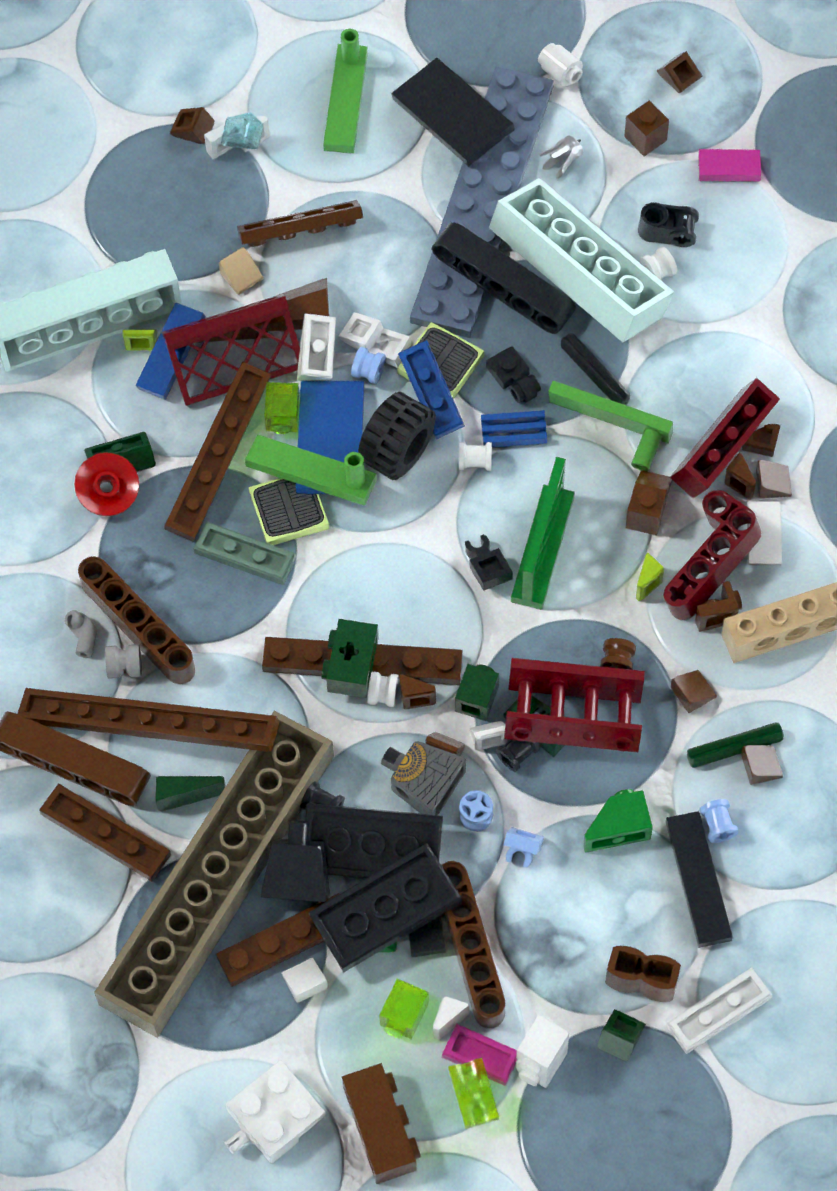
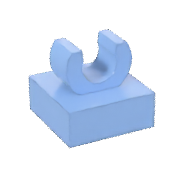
[504,827,544,868]

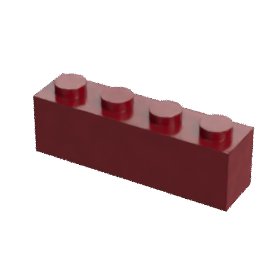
[669,378,780,499]

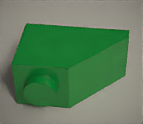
[583,789,653,853]

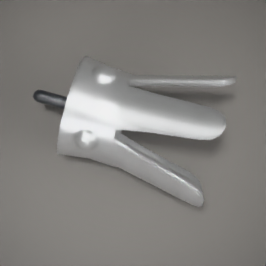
[539,135,583,180]

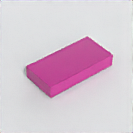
[698,149,761,181]
[442,1024,518,1086]

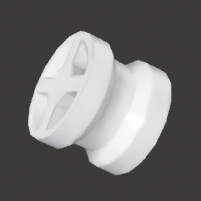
[640,247,677,280]
[368,672,399,707]

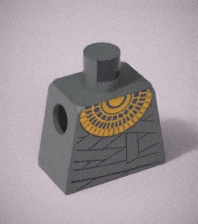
[381,741,466,815]

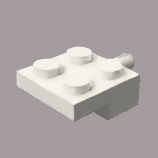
[224,1060,326,1164]

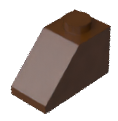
[626,470,672,536]

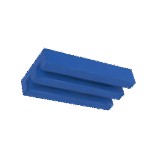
[481,410,547,447]

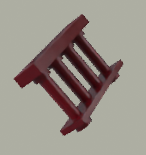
[504,658,645,753]

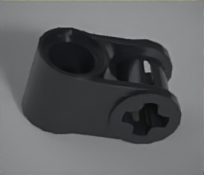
[638,202,699,247]

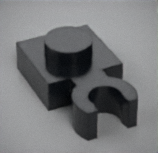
[465,534,513,591]

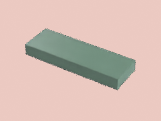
[193,521,296,586]

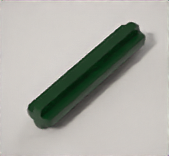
[687,722,784,768]

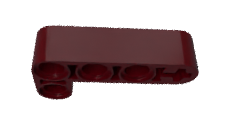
[663,490,761,620]

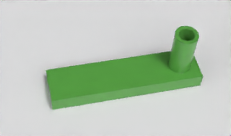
[323,28,368,153]
[548,380,673,471]
[245,435,377,506]

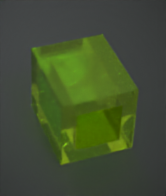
[264,382,300,434]
[379,978,429,1039]

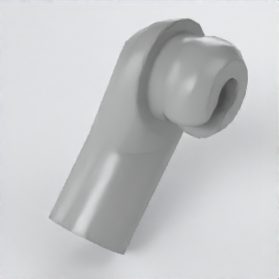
[65,610,97,658]

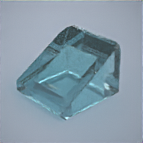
[221,112,263,149]

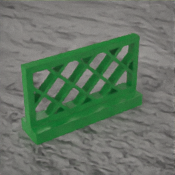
[511,457,575,610]

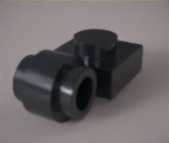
[486,346,541,403]

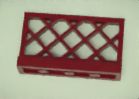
[162,294,300,406]

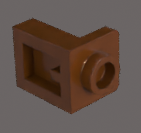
[695,581,742,632]

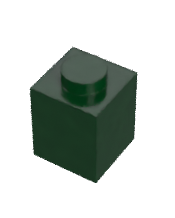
[455,664,499,721]

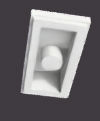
[297,314,336,381]

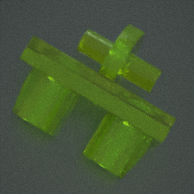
[448,1057,500,1129]

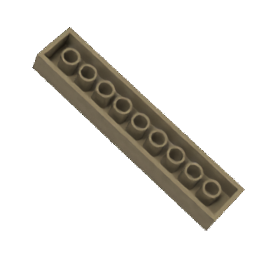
[94,711,334,1038]

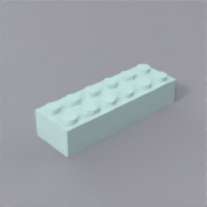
[489,178,674,342]
[0,249,182,372]

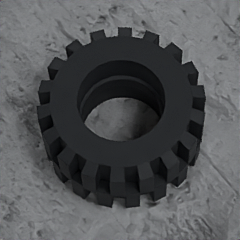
[358,391,436,480]

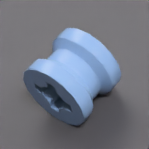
[351,347,386,384]
[459,790,493,832]

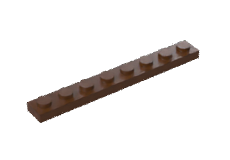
[17,688,279,752]

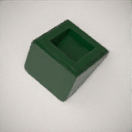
[597,1009,646,1061]

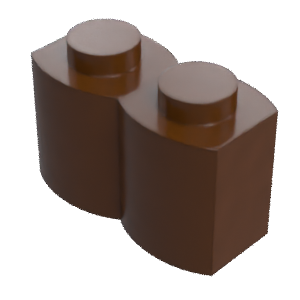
[605,946,681,1002]

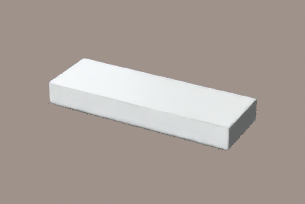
[666,967,772,1054]

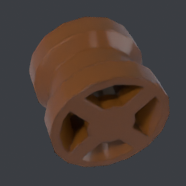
[600,638,636,670]

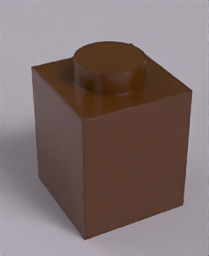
[624,100,669,156]

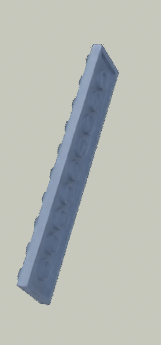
[410,66,554,338]

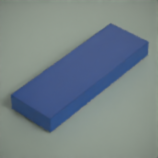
[135,302,206,400]
[398,340,465,440]

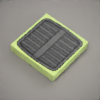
[397,322,484,399]
[249,478,329,545]

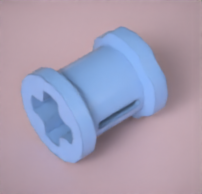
[699,799,739,843]

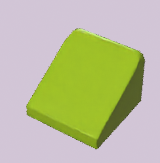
[123,329,158,351]
[636,553,664,601]

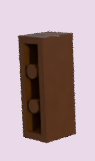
[341,1063,421,1184]

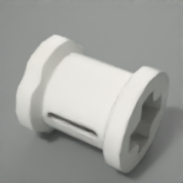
[459,442,492,471]

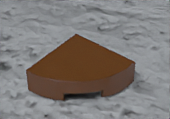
[742,424,781,457]

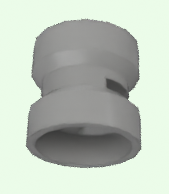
[105,644,142,679]

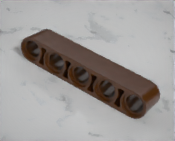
[78,556,195,684]
[0,711,151,807]
[441,861,505,1028]

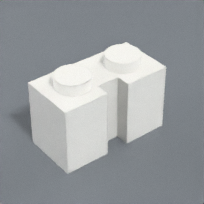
[516,1015,569,1088]

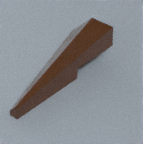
[197,278,329,343]

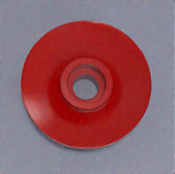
[74,453,139,516]

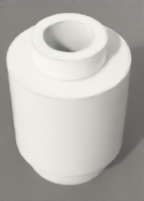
[538,43,583,86]

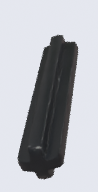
[560,333,630,405]

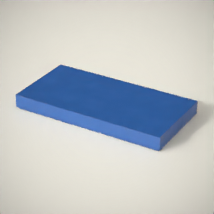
[296,381,364,494]

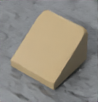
[219,247,263,295]

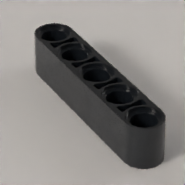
[432,222,576,334]

